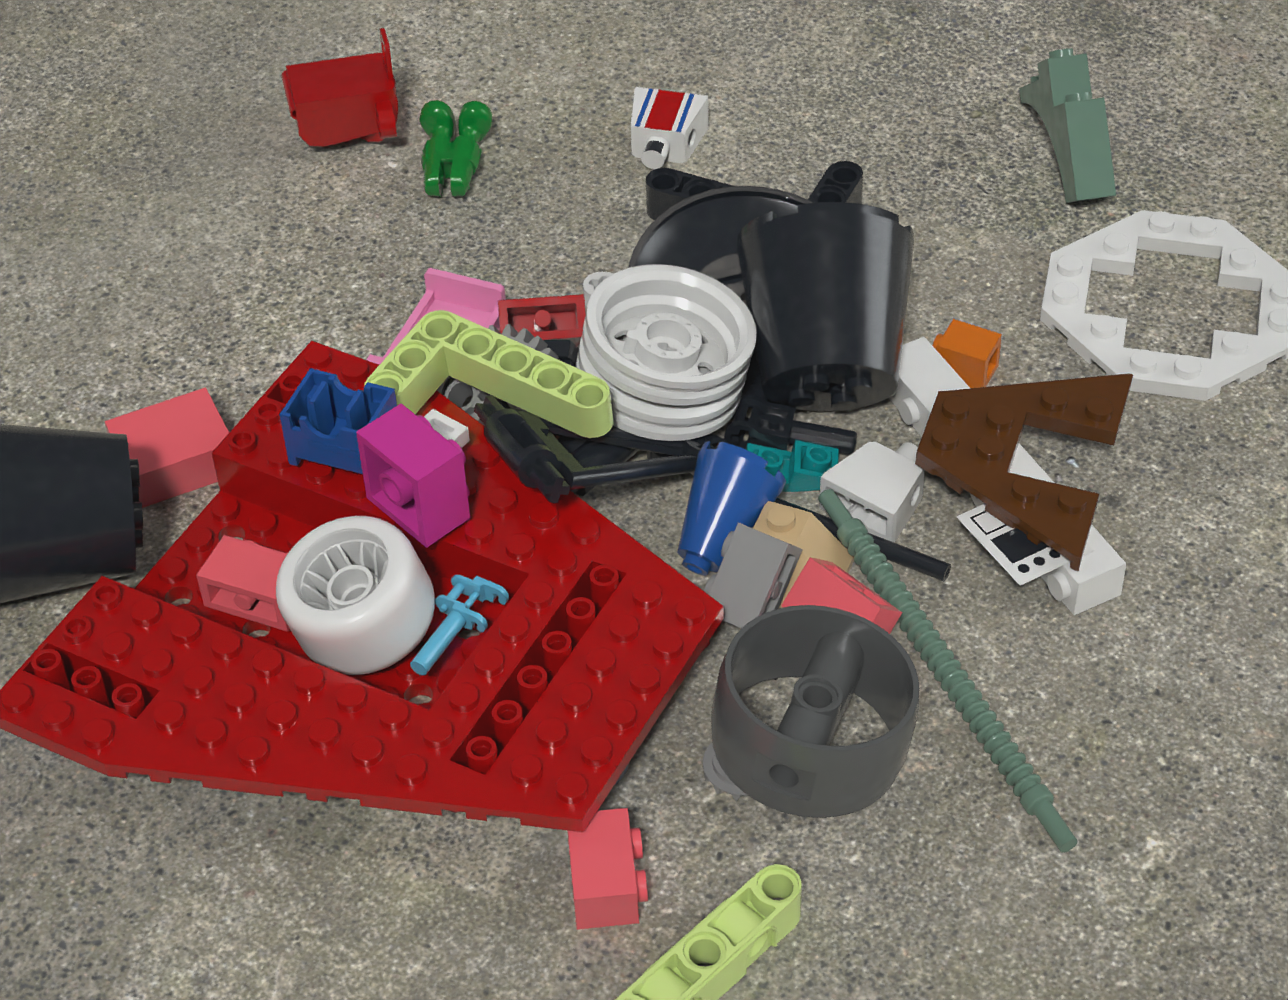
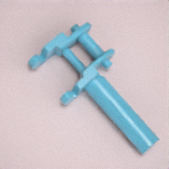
[410,575,509,675]

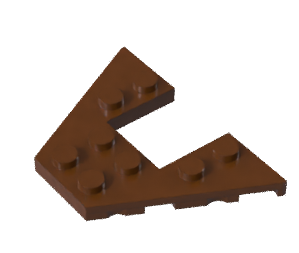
[915,373,1133,571]

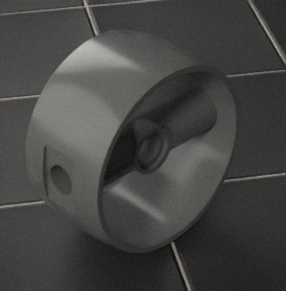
[711,605,919,818]

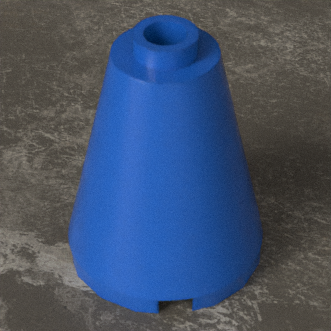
[677,441,786,576]

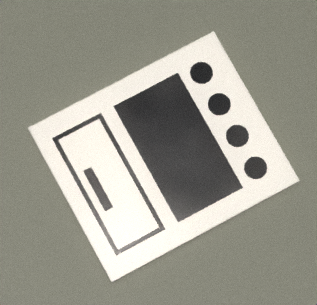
[956,504,1093,586]

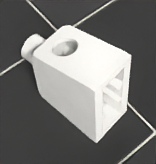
[820,442,925,543]

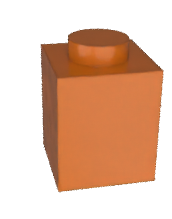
[932,319,1002,388]

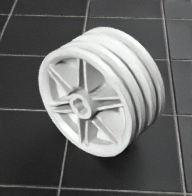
[575,264,757,441]

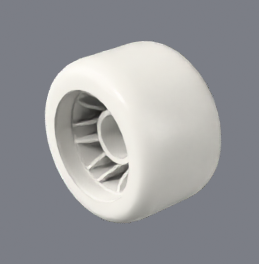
[276,516,435,675]

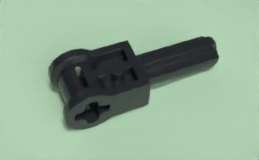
[724,394,857,454]

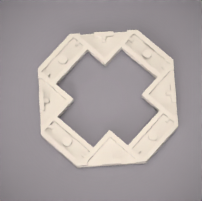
[1040,210,1288,401]

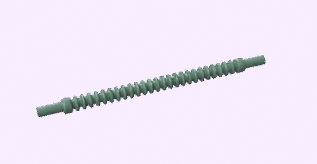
[818,489,1078,853]

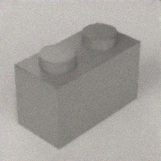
[704,523,803,628]

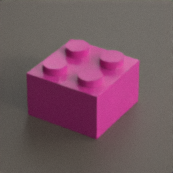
[356,404,470,548]

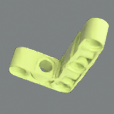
[615,864,802,1000]

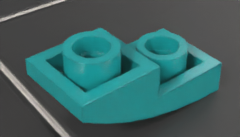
[746,440,839,492]

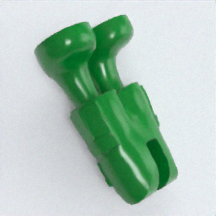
[419,100,492,197]

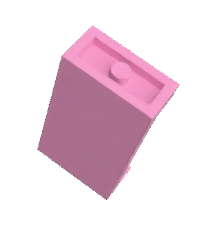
[366,268,506,365]

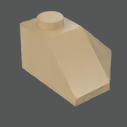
[753,501,854,609]

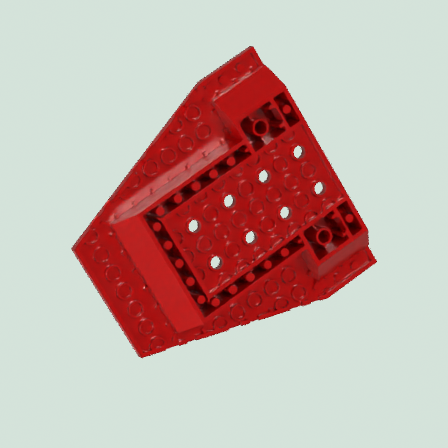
[0,340,724,832]

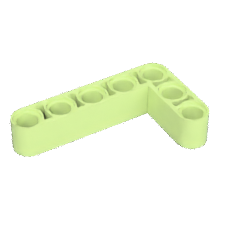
[364,310,613,438]

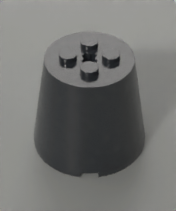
[737,202,914,411]
[0,424,143,603]

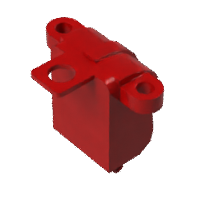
[281,28,398,147]

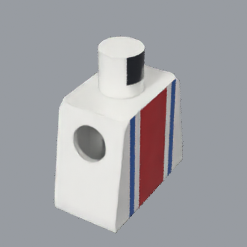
[631,87,709,169]

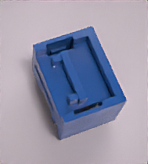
[279,368,397,474]

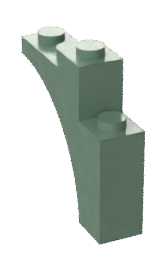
[1019,48,1116,203]

